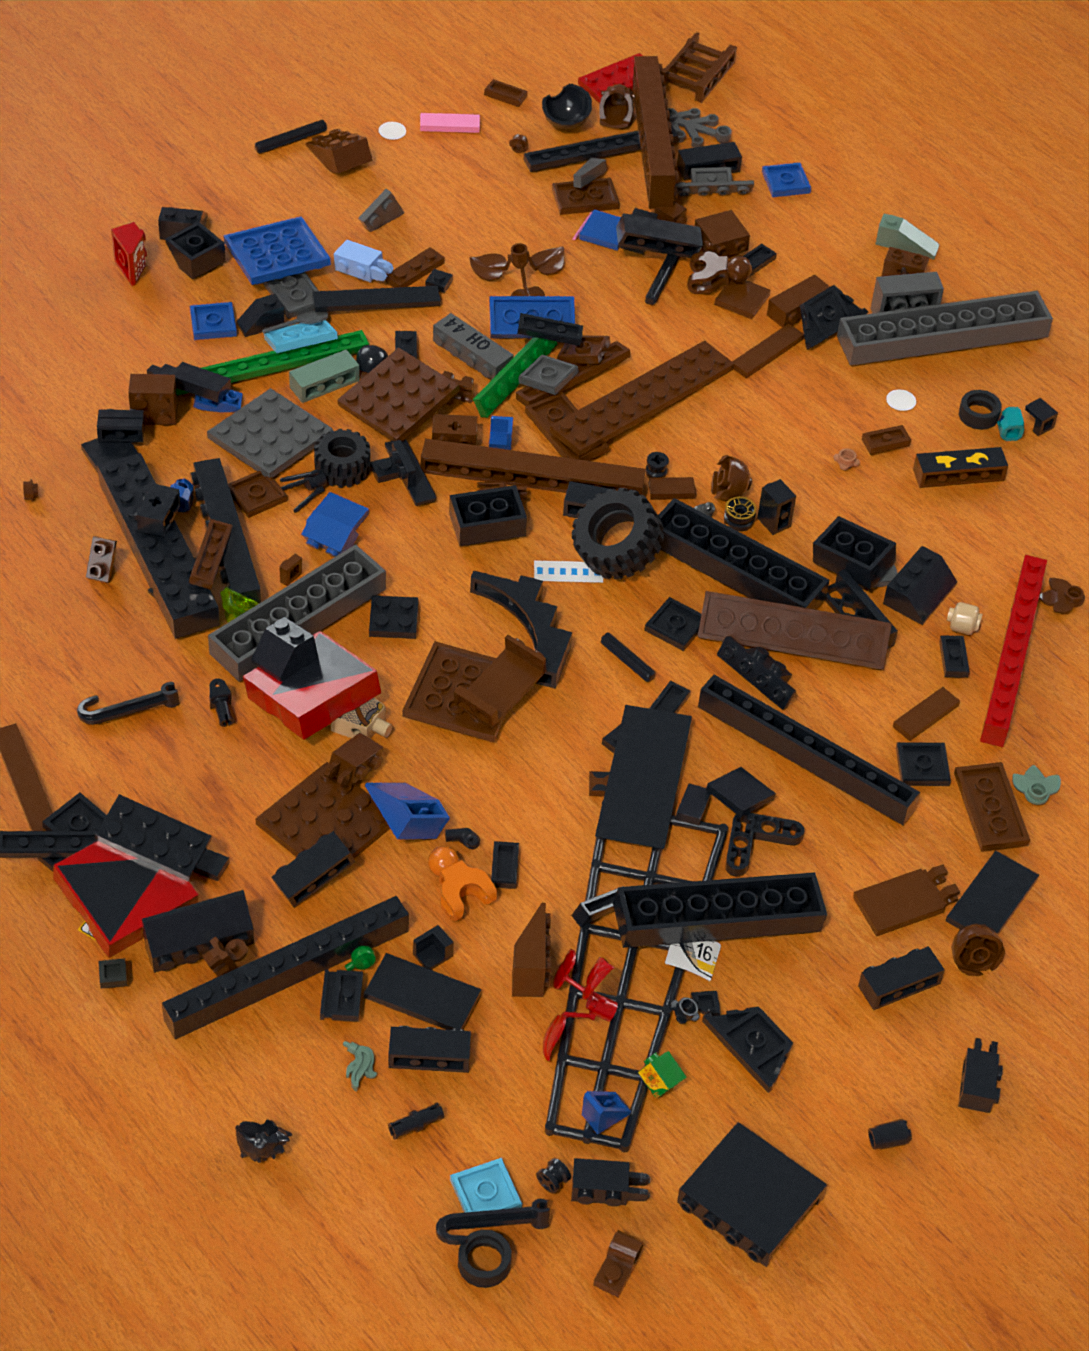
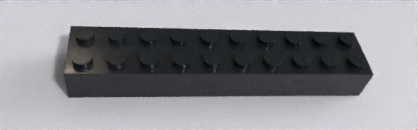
[97,453,220,639]

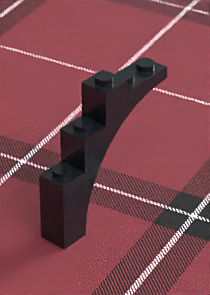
[470,570,572,689]

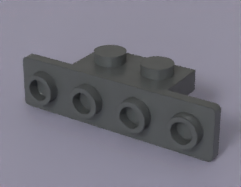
[675,167,754,196]

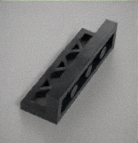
[825,569,898,649]

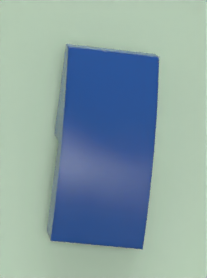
[193,390,243,412]

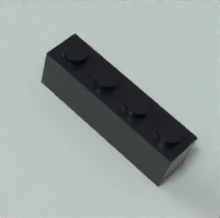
[616,213,703,258]

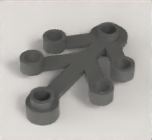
[668,108,732,148]

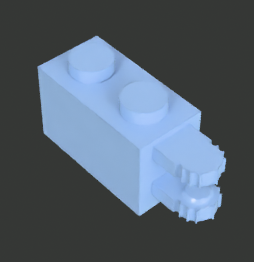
[333,240,394,282]

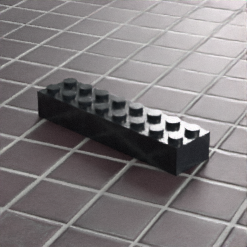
[658,498,830,610]
[613,872,827,948]

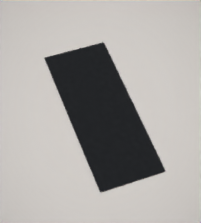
[595,705,692,849]

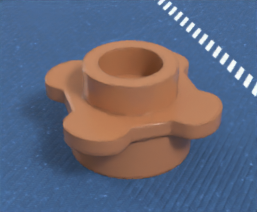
[833,448,860,470]

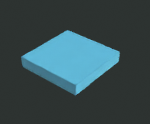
[450,1158,522,1212]

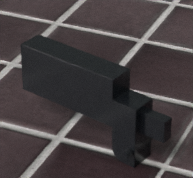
[147,362,231,402]

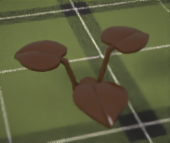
[470,243,564,296]

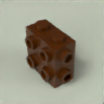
[694,210,750,256]

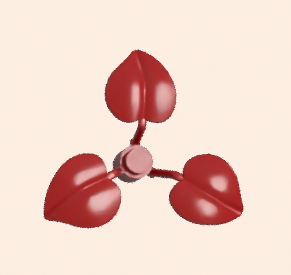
[542,949,618,1062]

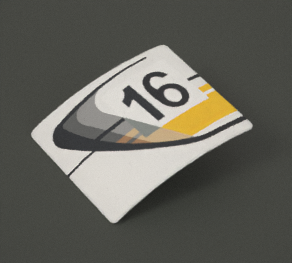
[665,940,721,981]

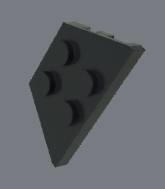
[800,285,869,350]
[702,1006,793,1093]

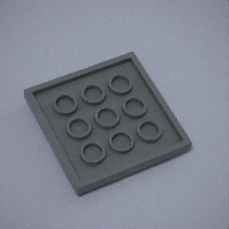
[207,388,333,478]

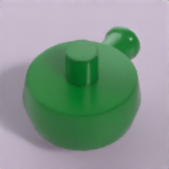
[345,946,376,971]

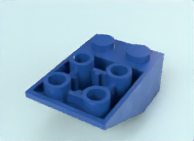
[365,783,450,839]

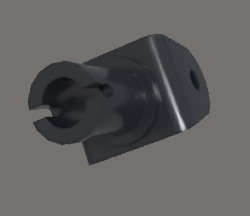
[209,678,235,727]

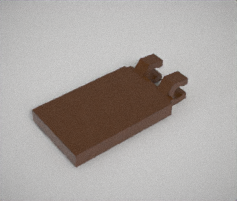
[853,865,960,937]

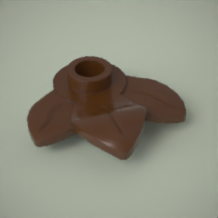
[1039,578,1085,613]

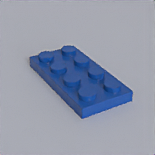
[489,296,575,338]

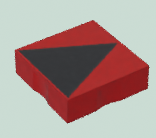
[243,631,381,740]
[53,841,198,959]

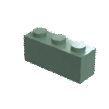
[289,350,359,403]

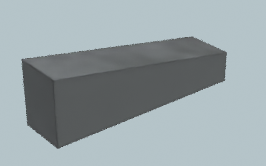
[574,158,606,188]

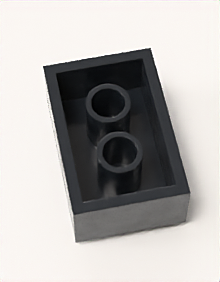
[449,485,527,547]
[813,516,896,590]

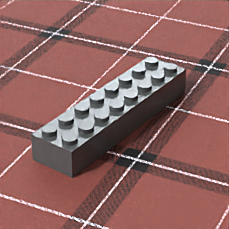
[208,544,386,682]

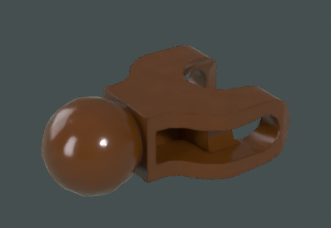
[687,252,752,294]

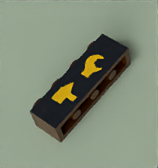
[913,447,1008,488]

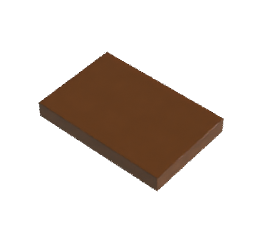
[552,178,620,215]

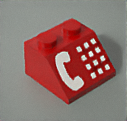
[111,222,147,286]

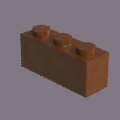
[767,274,830,328]

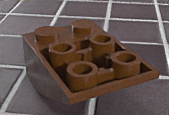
[306,129,373,173]
[512,903,551,997]

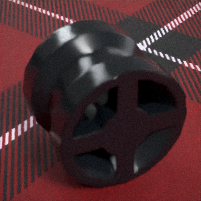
[646,452,669,478]
[536,1158,571,1194]

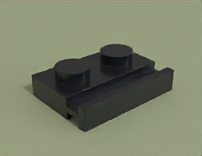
[320,969,363,1022]

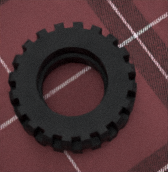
[571,488,664,579]

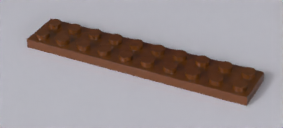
[549,341,734,457]

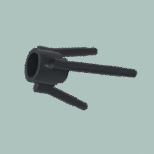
[280,469,327,513]

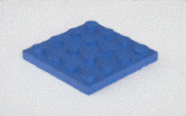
[223,216,331,285]

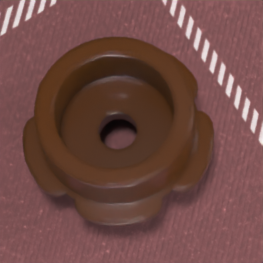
[509,134,528,153]
[23,479,38,502]

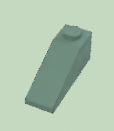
[875,213,940,260]

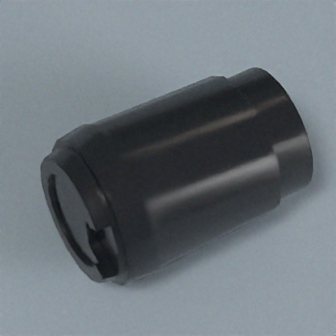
[868,1119,912,1150]

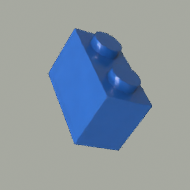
[301,510,359,557]

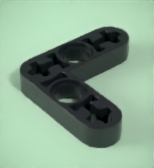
[725,813,804,877]

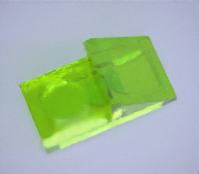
[220,587,260,623]

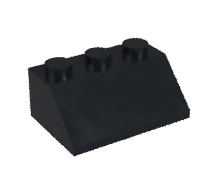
[883,546,958,625]

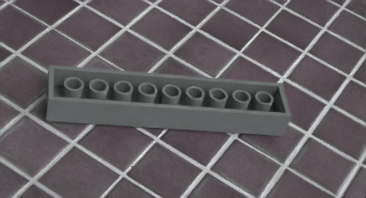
[837,291,1053,365]

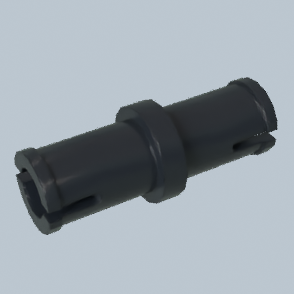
[388,1102,444,1140]

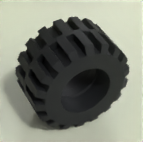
[314,429,370,488]

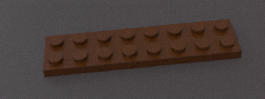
[698,591,892,670]

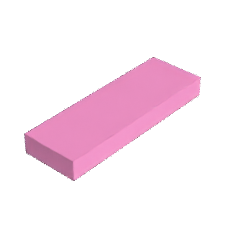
[420,113,480,133]

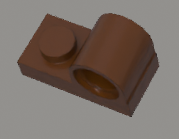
[593,1230,644,1298]

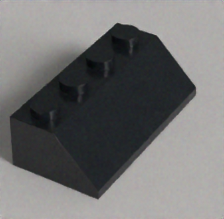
[142,890,255,973]

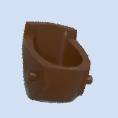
[599,84,636,128]

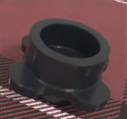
[670,997,699,1024]

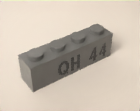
[433,313,514,380]

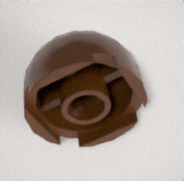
[711,455,752,501]
[951,924,1005,976]

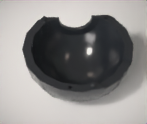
[542,84,592,130]

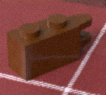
[324,733,384,787]

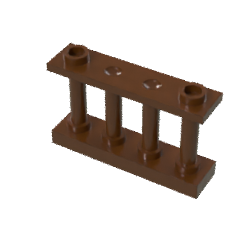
[662,32,737,103]

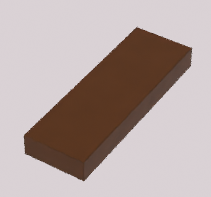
[893,687,960,741]

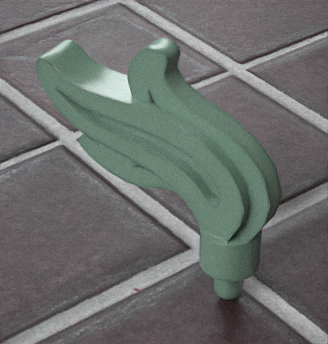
[343,1041,377,1091]

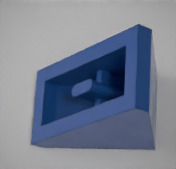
[582,1091,632,1134]

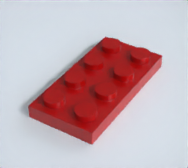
[578,53,643,104]

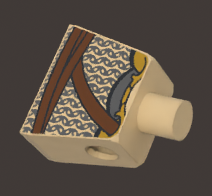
[331,698,393,739]

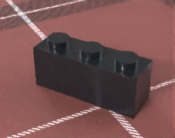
[677,142,742,181]
[271,831,356,908]
[858,946,945,1011]
[388,1025,471,1073]

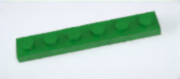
[473,337,558,418]

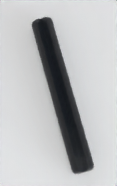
[254,120,327,154]
[645,254,680,305]

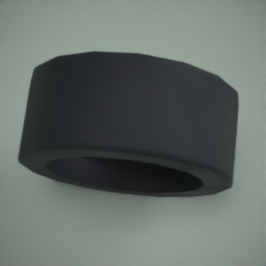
[958,390,1002,430]
[458,1230,512,1288]

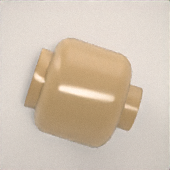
[947,602,983,635]

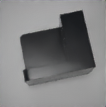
[1025,398,1058,437]
[413,925,454,970]

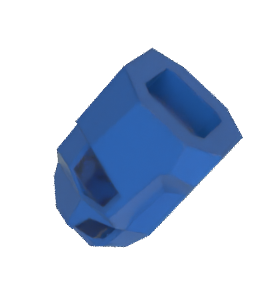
[170,479,194,512]

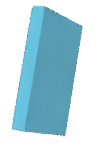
[263,320,338,353]

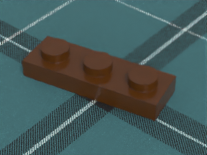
[385,247,445,288]

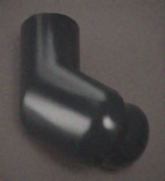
[445,828,480,849]

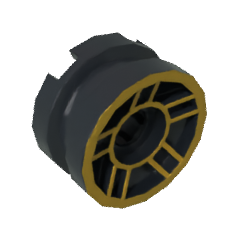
[723,496,757,532]

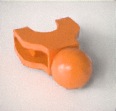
[428,846,497,921]

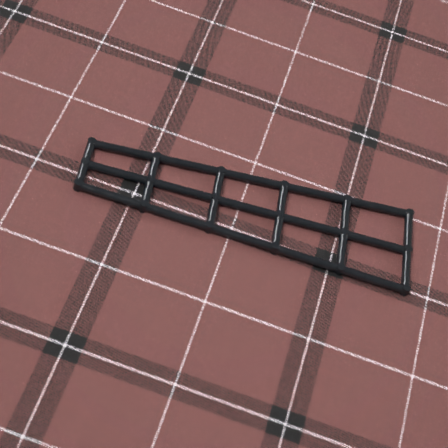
[545,801,728,1152]

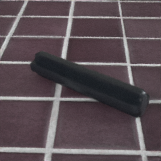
[601,632,656,682]

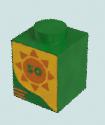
[638,1051,687,1099]

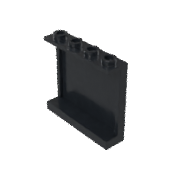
[677,1122,827,1267]

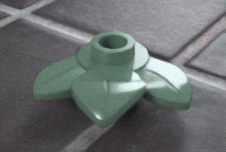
[1012,765,1061,805]

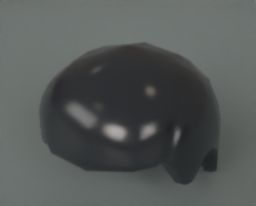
[355,345,388,373]

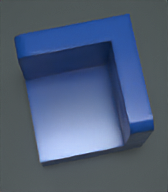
[489,416,513,450]

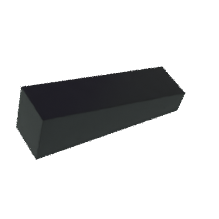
[571,886,624,928]

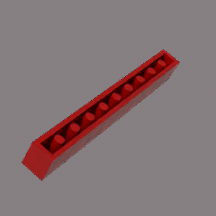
[980,555,1047,747]

